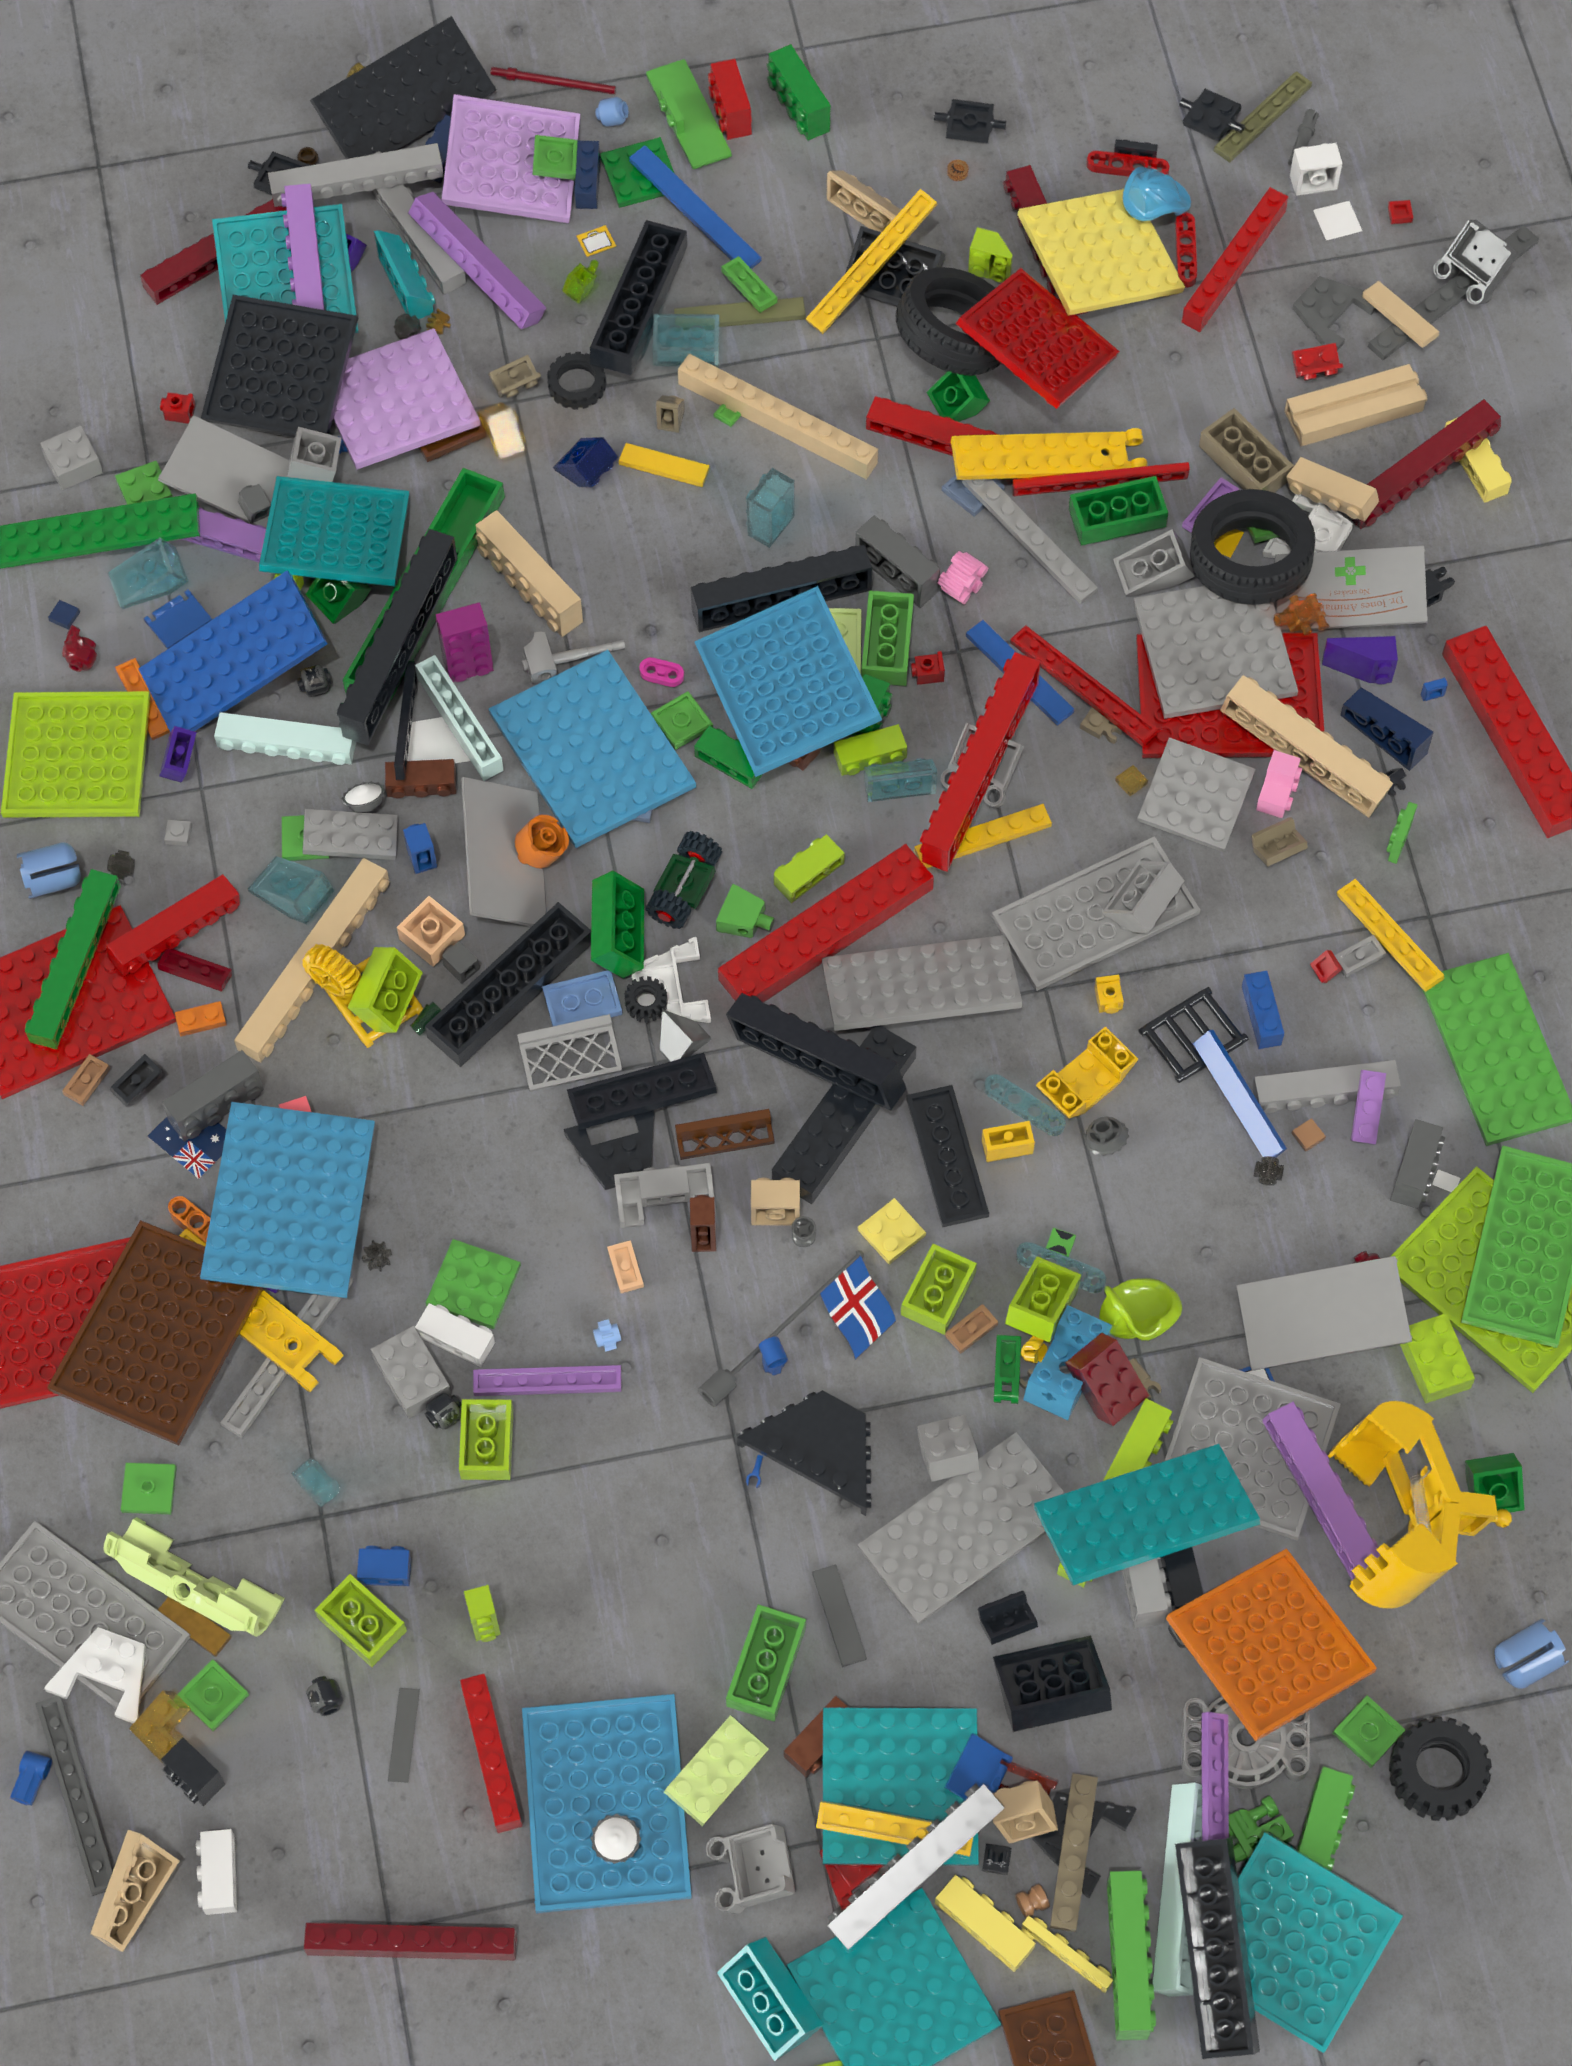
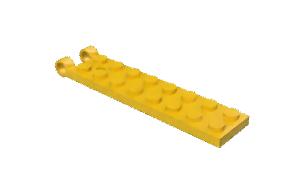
[951,428,1148,480]
[179,1229,344,1392]

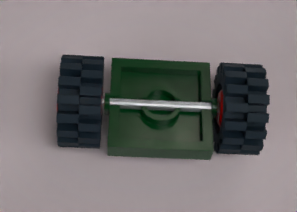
[646,831,722,929]

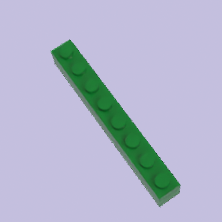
[25,869,121,1049]

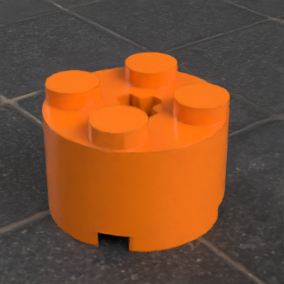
[515,815,569,868]

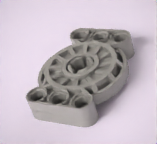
[1182,1696,1310,1789]

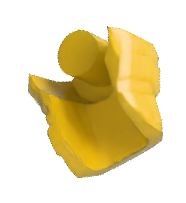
[1021,1335,1048,1364]

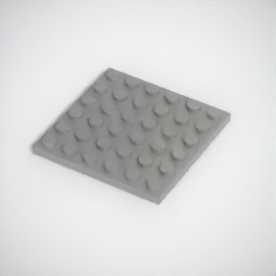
[1133,586,1298,719]
[1165,1357,1341,1541]

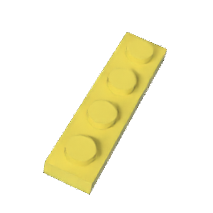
[1021,1916,1113,1993]

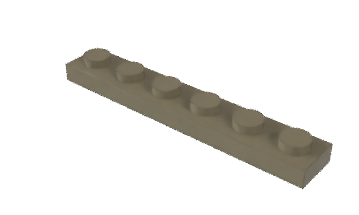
[1050,1773,1098,1932]

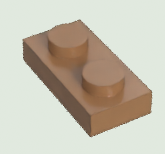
[62,1054,110,1106]
[945,1304,998,1354]

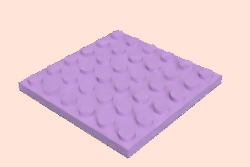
[442,95,580,223]
[333,328,480,470]

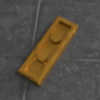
[158,1597,232,1657]

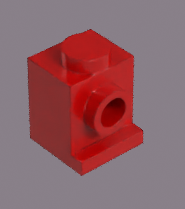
[160,392,196,424]
[910,651,945,685]

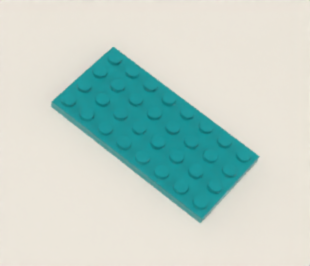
[1034,1444,1260,1585]

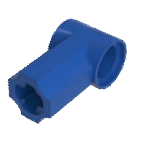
[758,1336,788,1376]
[10,1751,52,1806]

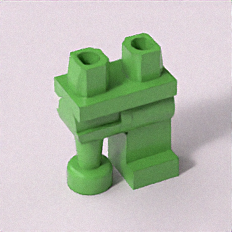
[1229,1796,1294,1863]

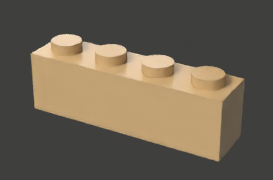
[1286,457,1379,522]

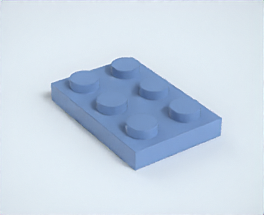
[542,970,622,1027]

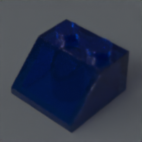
[553,437,619,487]

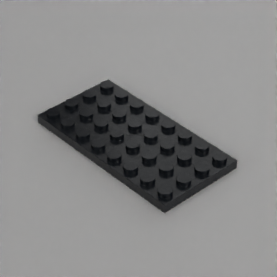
[310,16,497,159]

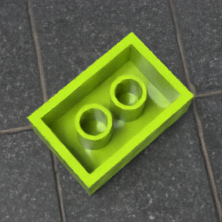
[348,947,423,1033]
[901,1244,977,1335]
[1005,1256,1081,1343]
[1400,1313,1475,1404]
[459,1399,513,1480]
[315,1574,407,1667]

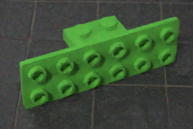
[646,59,732,169]

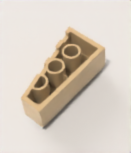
[90,1830,179,1952]

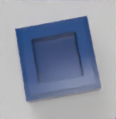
[1421,678,1448,701]

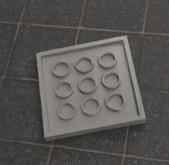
[1137,738,1256,853]

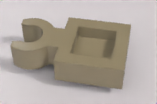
[1080,708,1123,744]

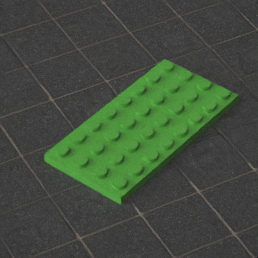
[1423,953,1572,1146]
[1461,1146,1572,1348]

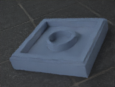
[942,474,1005,517]

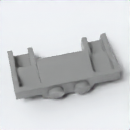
[614,1163,716,1228]

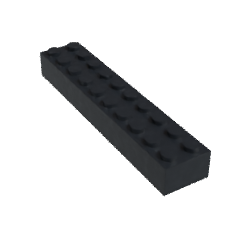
[337,529,458,745]

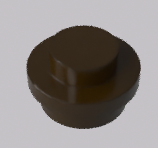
[297,147,319,165]

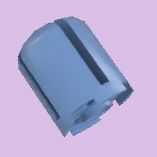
[17,842,81,899]
[1494,1619,1569,1689]

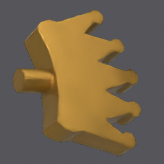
[426,309,451,335]

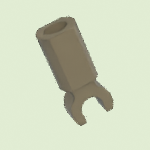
[1130,1358,1162,1400]

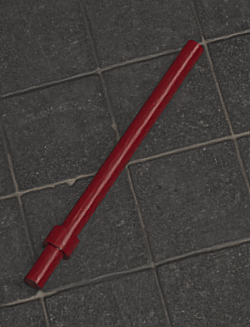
[491,67,616,95]

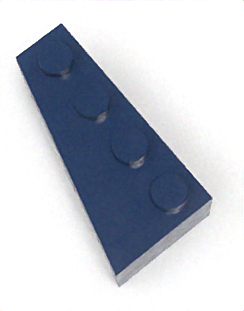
[1340,687,1434,771]

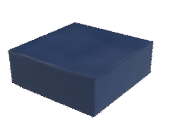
[48,600,80,630]

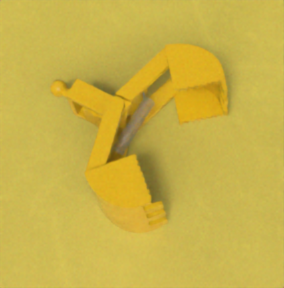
[1328,1401,1512,1609]

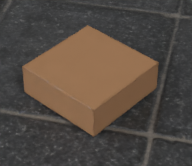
[1292,1118,1326,1152]

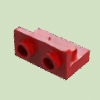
[1292,343,1343,380]

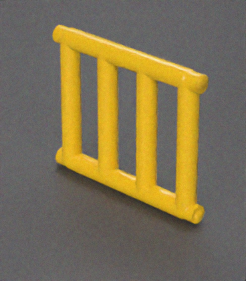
[324,957,425,1048]

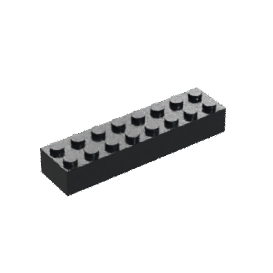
[590,220,687,376]
[691,545,872,632]
[425,902,591,1067]
[726,993,907,1111]
[772,1025,917,1205]
[1175,1837,1260,2059]

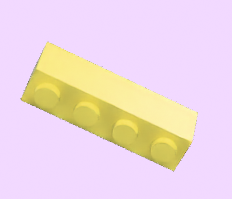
[1445,418,1512,503]
[935,1875,1036,1972]

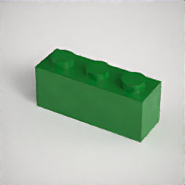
[694,726,763,789]

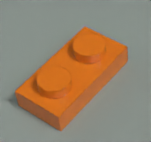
[175,1001,227,1037]

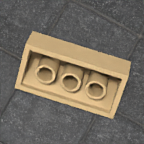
[827,171,902,232]

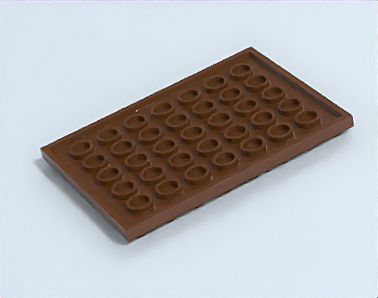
[47,1220,264,1446]

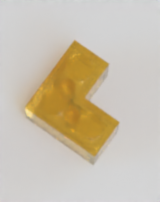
[477,402,526,459]
[129,1690,191,1762]

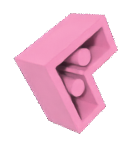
[1256,750,1303,818]

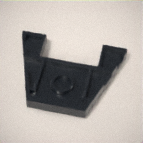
[564,1110,654,1190]
[1032,1793,1137,1898]

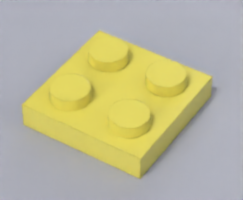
[858,1198,926,1264]

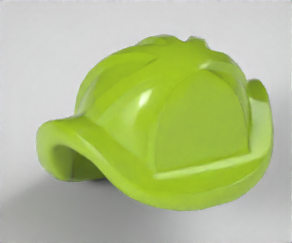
[1099,1278,1182,1340]

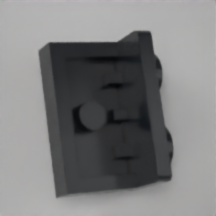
[978,1591,1038,1645]

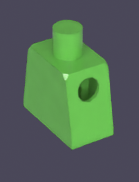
[716,884,775,938]

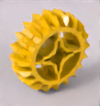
[302,944,361,999]

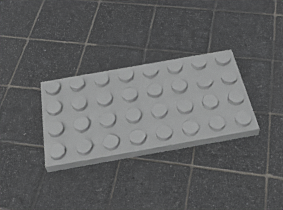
[991,836,1200,991]
[822,935,1022,1031]
[858,1432,1065,1625]
[0,1521,190,1710]

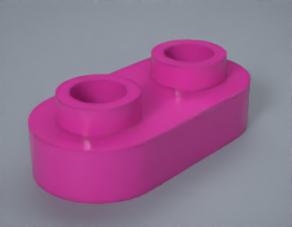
[639,657,684,687]

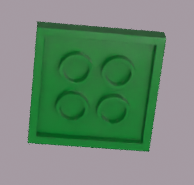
[600,137,674,208]

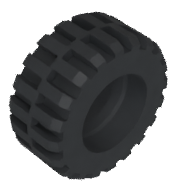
[1389,1717,1492,1821]

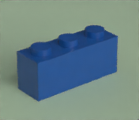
[1242,971,1285,1049]

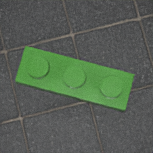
[721,256,777,313]

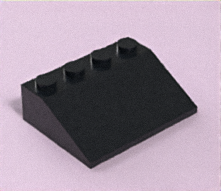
[845,226,946,306]
[993,1635,1112,1732]

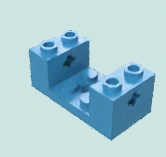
[1023,1305,1112,1420]

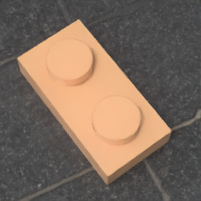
[607,1240,644,1294]

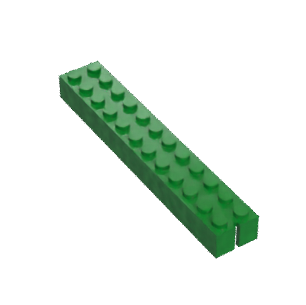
[343,468,505,709]

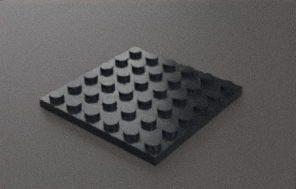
[201,295,359,437]

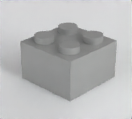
[40,426,103,490]
[287,427,341,482]
[917,1415,979,1482]

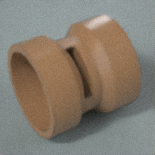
[1015,1883,1050,1918]

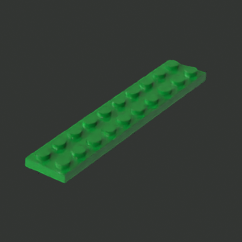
[0,493,200,569]

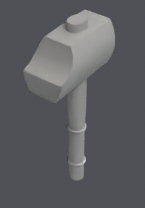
[522,632,625,683]

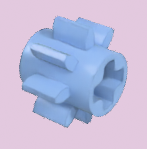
[593,1319,621,1352]

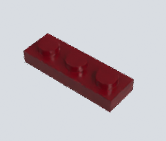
[157,948,232,992]

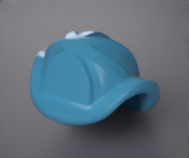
[1123,167,1191,221]

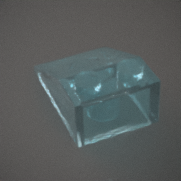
[108,537,188,609]
[248,856,334,924]

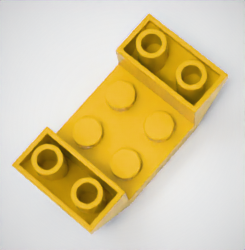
[1036,1026,1138,1119]

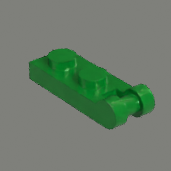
[993,1335,1021,1404]

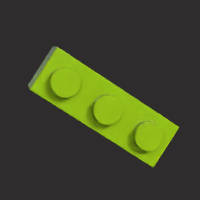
[833,724,908,776]
[773,834,845,904]
[464,1585,501,1642]

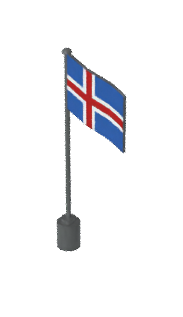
[698,1250,896,1407]

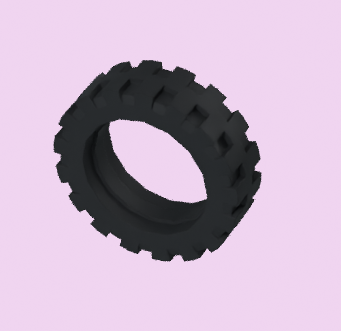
[547,352,606,410]

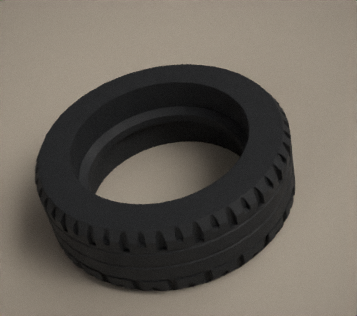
[895,267,1001,375]
[1190,489,1315,605]

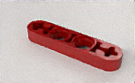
[1086,151,1170,177]
[1175,212,1197,288]

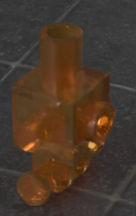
[1273,593,1329,635]

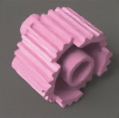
[937,551,989,604]

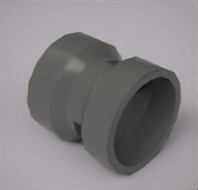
[792,1216,816,1247]

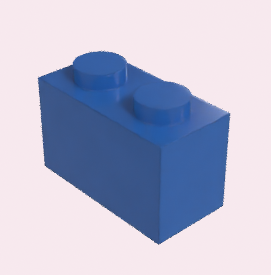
[403,823,437,874]
[357,1546,411,1586]

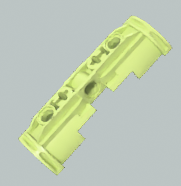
[104,1517,285,1637]

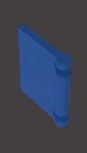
[143,589,212,649]
[945,1734,1013,1800]

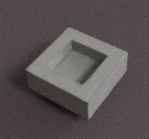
[164,820,192,846]

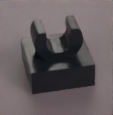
[1385,768,1407,796]
[982,1844,1012,1876]

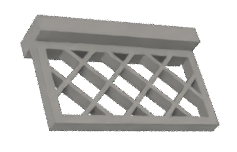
[517,1014,622,1092]

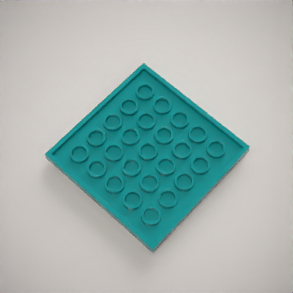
[212,204,359,333]
[259,476,410,586]
[823,1708,979,1866]
[1238,1831,1403,2053]
[787,1888,1002,2066]

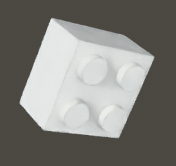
[1290,143,1342,196]

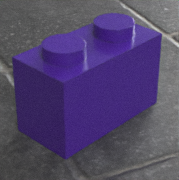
[159,726,197,783]

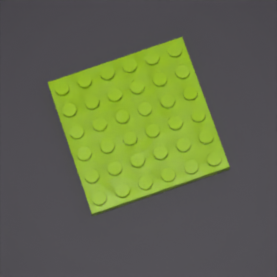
[1,691,151,818]

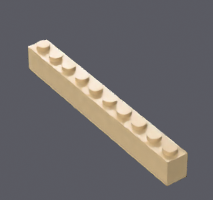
[678,354,878,480]
[234,858,389,1063]

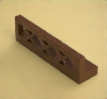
[675,1109,775,1160]

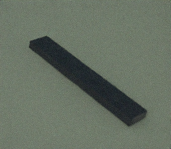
[394,661,417,780]

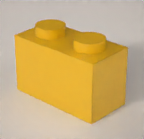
[981,1121,1035,1162]

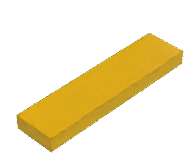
[619,443,710,487]

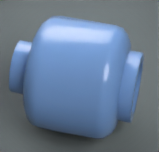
[596,97,629,127]

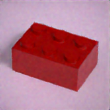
[708,59,752,140]

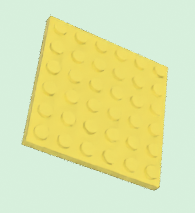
[1017,189,1185,316]

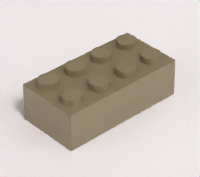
[1199,408,1294,492]

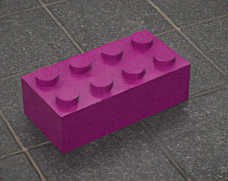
[435,602,494,682]

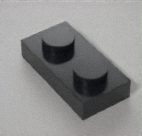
[1114,139,1158,158]

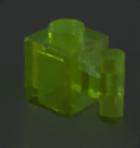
[562,260,599,303]

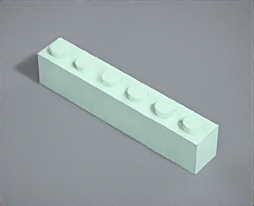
[415,655,504,781]
[214,712,356,765]

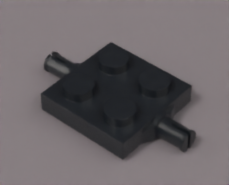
[1179,89,1245,141]
[934,99,1006,144]
[248,151,311,195]

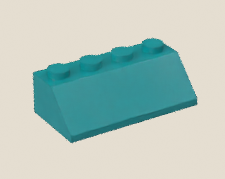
[374,230,435,322]
[717,1937,824,2061]

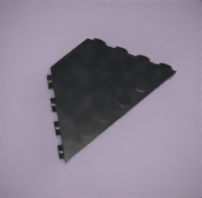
[737,1390,871,1516]

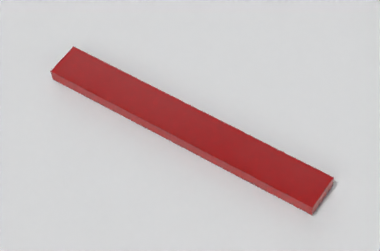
[1012,462,1190,496]
[1010,625,1159,747]

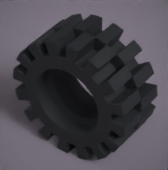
[624,976,667,1022]

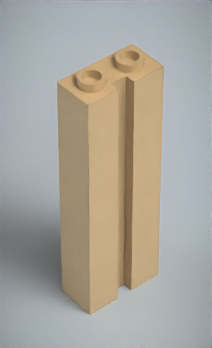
[1285,364,1427,446]

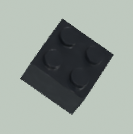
[161,1737,225,1806]

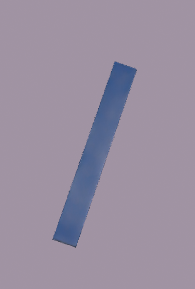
[629,145,761,269]

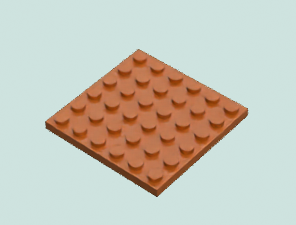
[1166,1548,1377,1741]

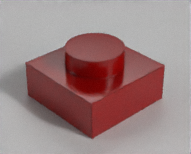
[1388,200,1413,224]
[1310,950,1343,983]

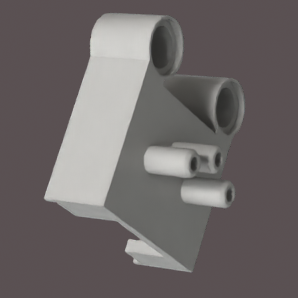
[940,723,1024,808]
[706,1824,795,1914]

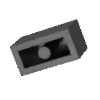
[110,1054,162,1107]

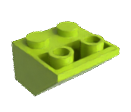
[968,227,1013,283]

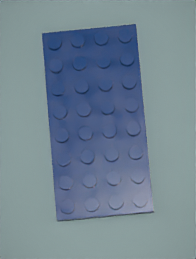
[138,571,328,733]

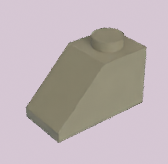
[656,395,685,433]

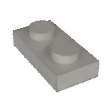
[1334,935,1386,978]

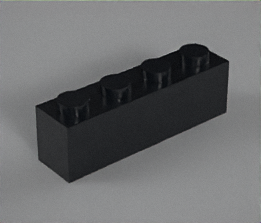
[1159,1547,1203,1611]

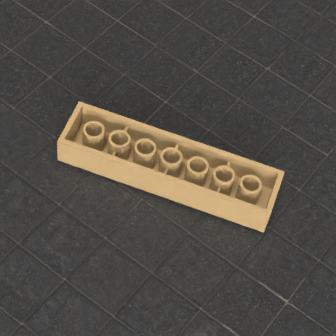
[1220,675,1393,818]

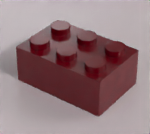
[1065,1332,1149,1426]

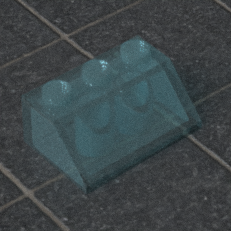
[864,758,937,802]

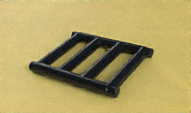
[1138,987,1249,1083]

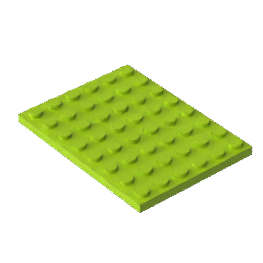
[1390,1166,1572,1393]

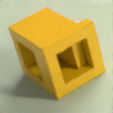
[1094,975,1124,1014]

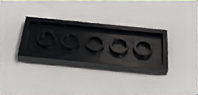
[567,1053,717,1130]
[906,1085,989,1228]

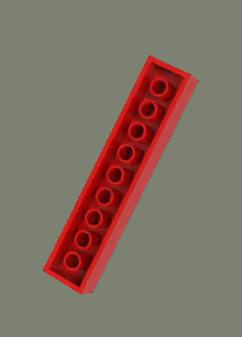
[1442,625,1572,839]
[919,652,1040,872]
[718,844,934,1003]

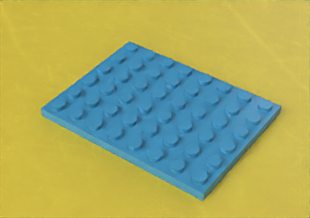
[694,586,882,777]
[488,650,697,848]
[200,1102,375,1298]
[522,1694,692,1913]

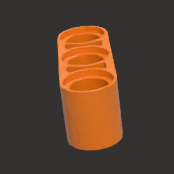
[168,1196,211,1244]

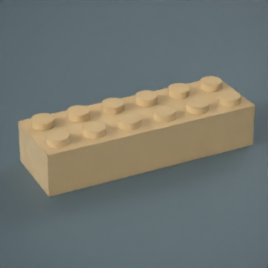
[476,510,583,637]

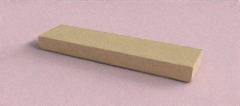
[1362,281,1439,348]

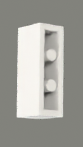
[415,1303,495,1367]
[196,1829,237,1915]

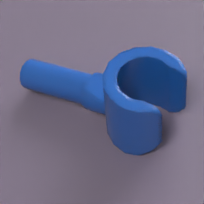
[746,1455,763,1488]

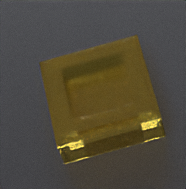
[1115,765,1148,796]

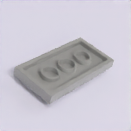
[303,809,397,860]

